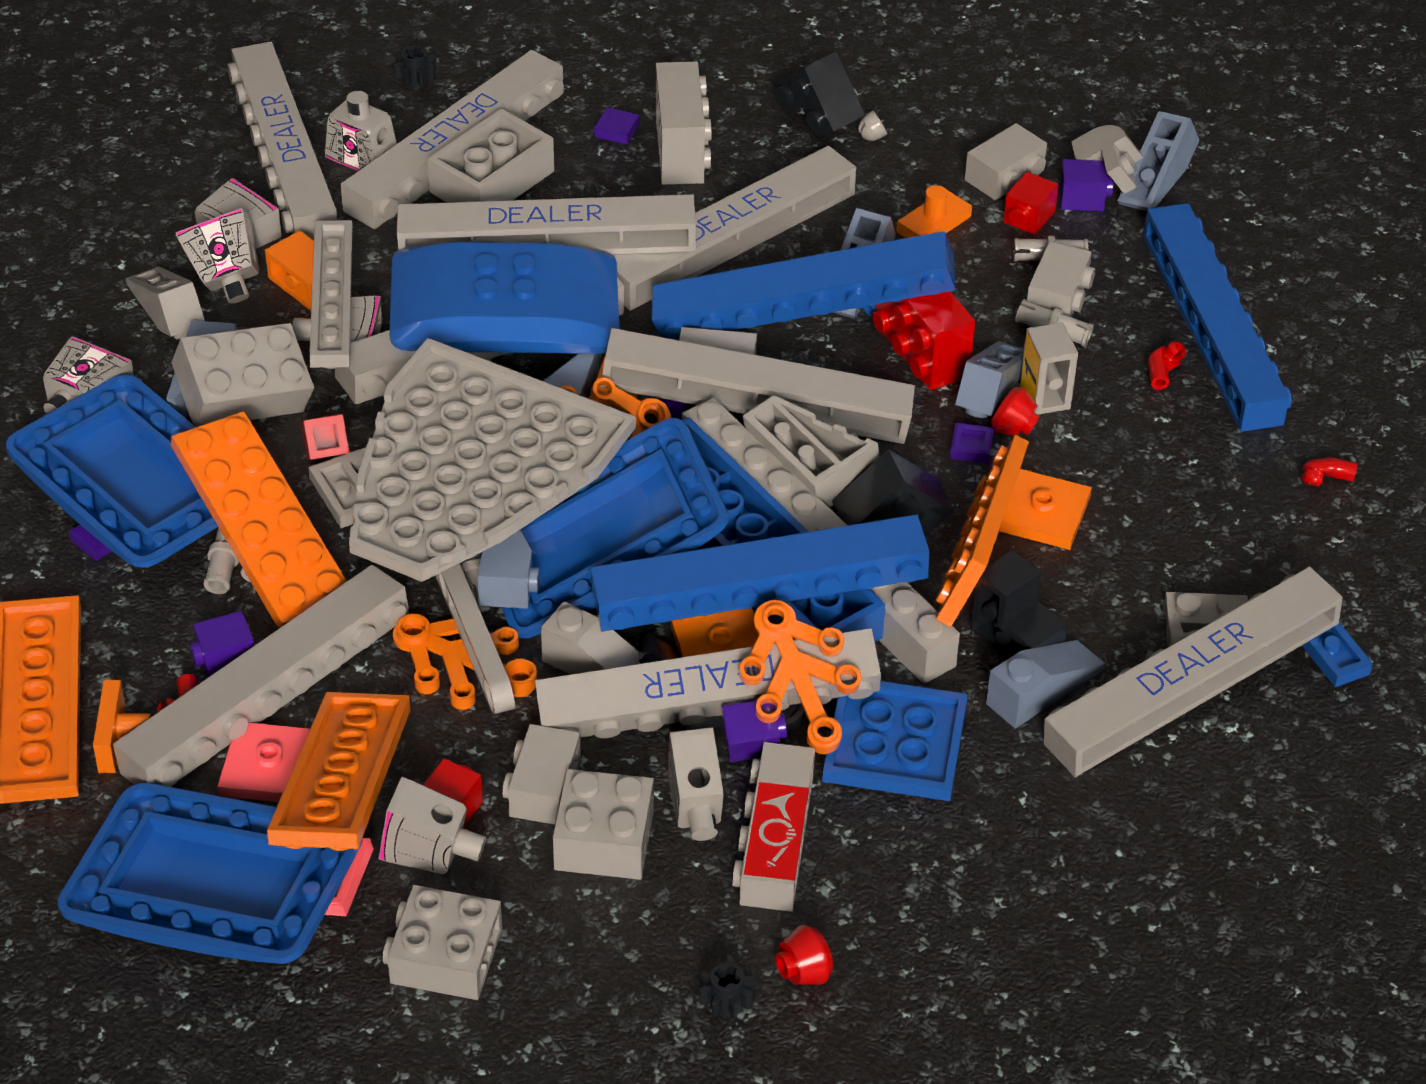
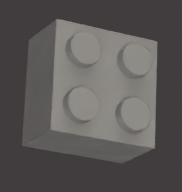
[553,769,654,880]

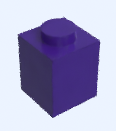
[1060,159,1113,211]
[189,611,254,678]
[722,701,787,762]

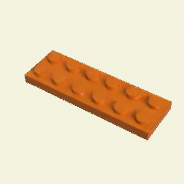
[171,411,347,629]
[935,435,1029,627]
[0,595,81,804]
[267,692,411,851]

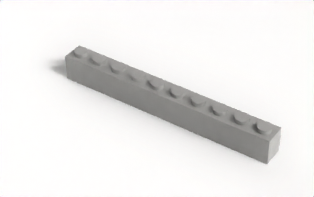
[682,398,960,684]

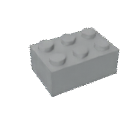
[656,61,711,185]
[427,108,554,203]
[172,323,314,427]

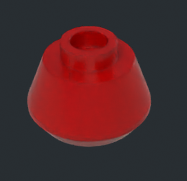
[991,387,1040,437]
[775,925,833,985]

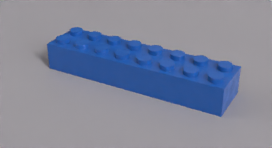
[682,417,886,642]

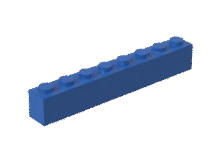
[1143,203,1292,432]
[652,231,955,341]
[590,515,929,632]

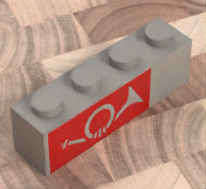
[732,742,815,912]

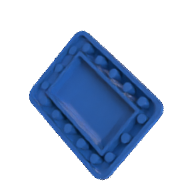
[389,242,620,354]
[6,375,218,568]
[480,418,729,638]
[57,783,362,964]

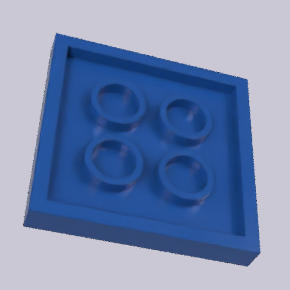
[822,681,968,801]

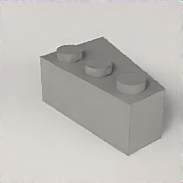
[743,395,880,508]

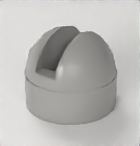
[858,110,888,141]

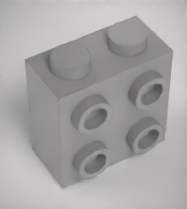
[383,885,502,1000]

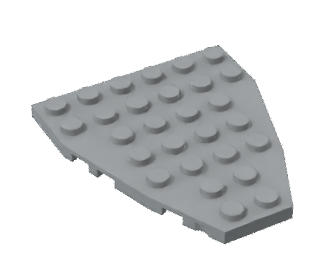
[349,338,636,582]

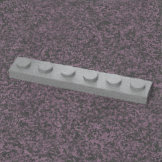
[310,220,353,369]

